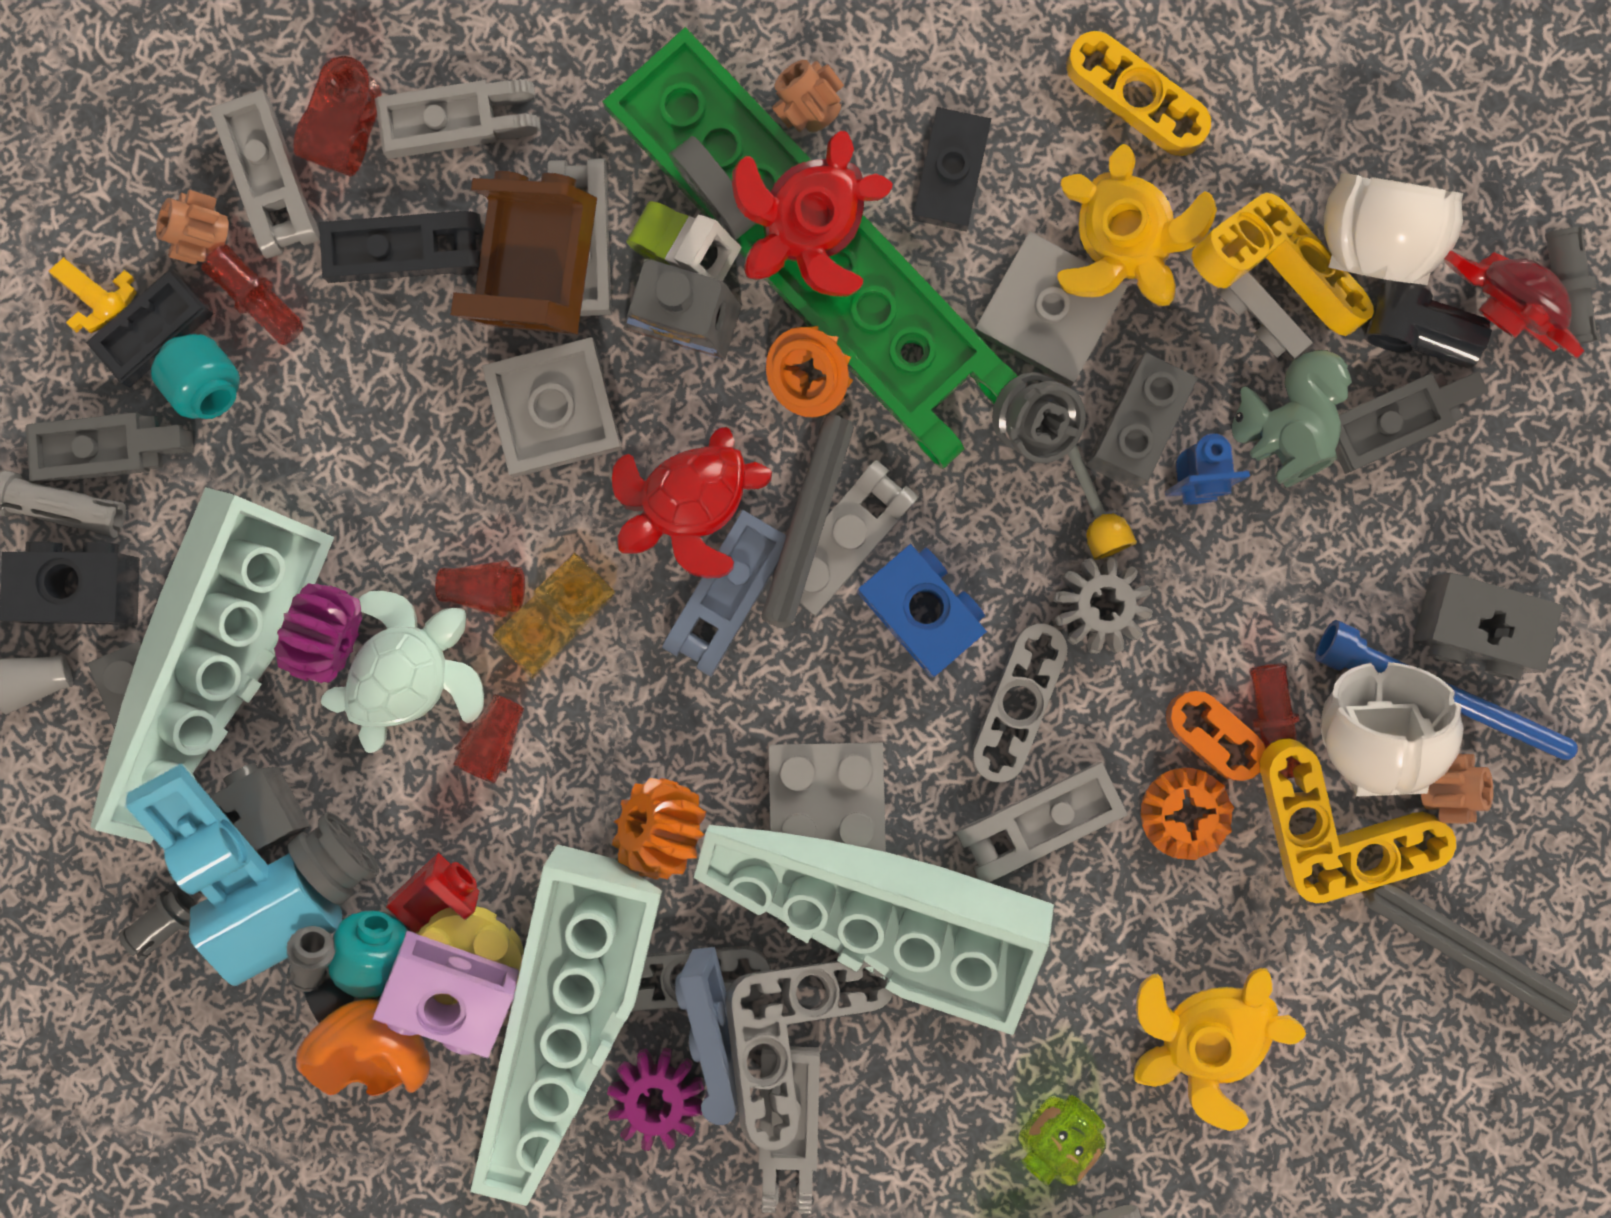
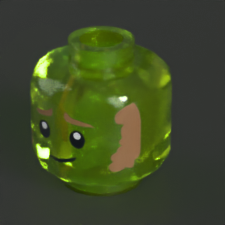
[1018,1094,1106,1186]

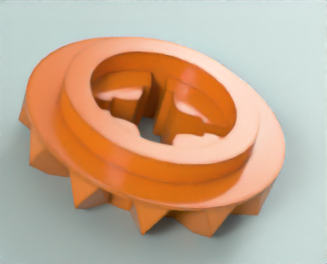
[766,326,854,417]
[1140,768,1235,860]

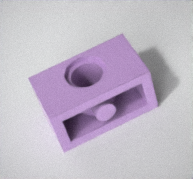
[373,931,519,1058]

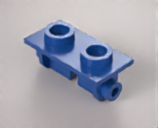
[1165,434,1250,505]

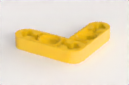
[1192,193,1374,336]
[1260,739,1456,903]

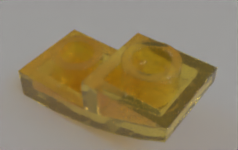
[492,553,615,679]

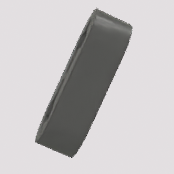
[669,136,757,240]

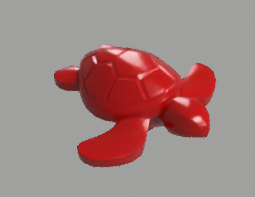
[612,427,772,578]

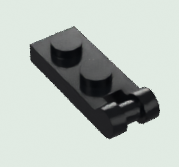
[319,211,481,283]

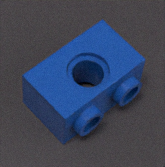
[857,544,987,678]

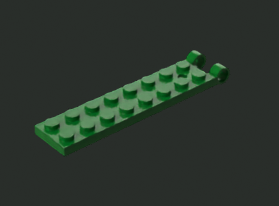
[602,27,1018,469]

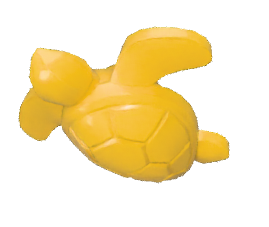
[1057,144,1217,306]
[1133,968,1306,1131]

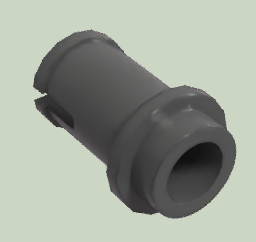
[119,888,196,960]
[286,926,335,992]

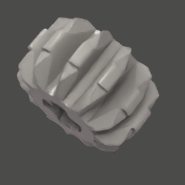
[1053,557,1153,654]

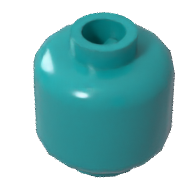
[151,334,240,419]
[328,911,408,998]

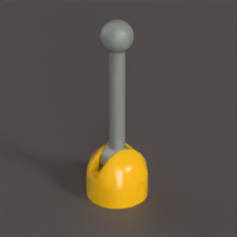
[1068,445,1137,560]

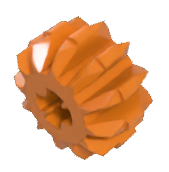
[612,777,706,880]

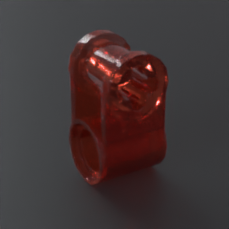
[293,56,382,177]

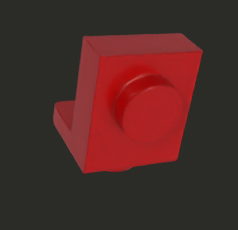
[386,853,480,934]

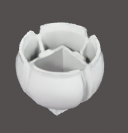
[1324,173,1463,285]
[1320,662,1463,796]

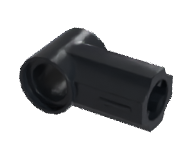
[1364,280,1492,369]

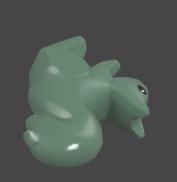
[1232,350,1352,488]

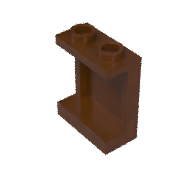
[450,171,597,335]

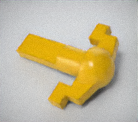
[49,257,137,334]

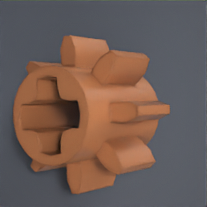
[772,60,844,133]
[156,189,228,265]
[1421,754,1493,824]

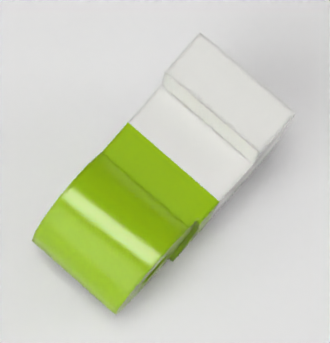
[626,201,742,281]

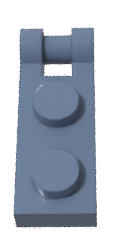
[662,510,786,677]
[675,947,738,1125]

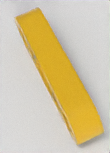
[1066,31,1211,156]

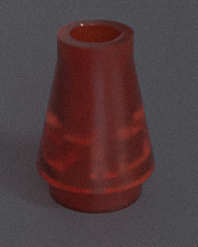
[435,560,525,617]
[453,694,525,784]

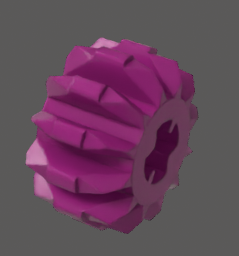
[274,583,363,683]
[607,1048,705,1151]

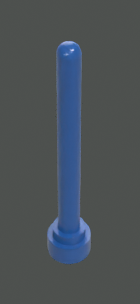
[1315,620,1578,760]

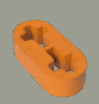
[1166,691,1265,781]

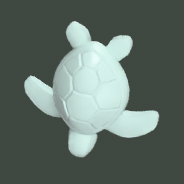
[321,591,484,753]

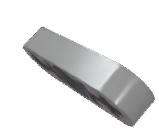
[971,624,1067,782]

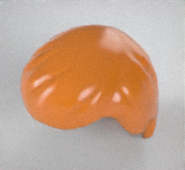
[296,999,431,1096]

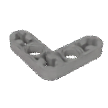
[726,961,893,1151]

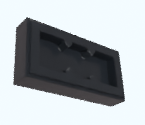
[912,107,992,232]
[86,268,214,388]

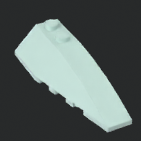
[90,487,334,844]
[694,825,1054,1035]
[470,844,662,1206]

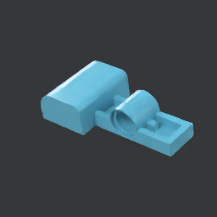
[125,764,342,986]

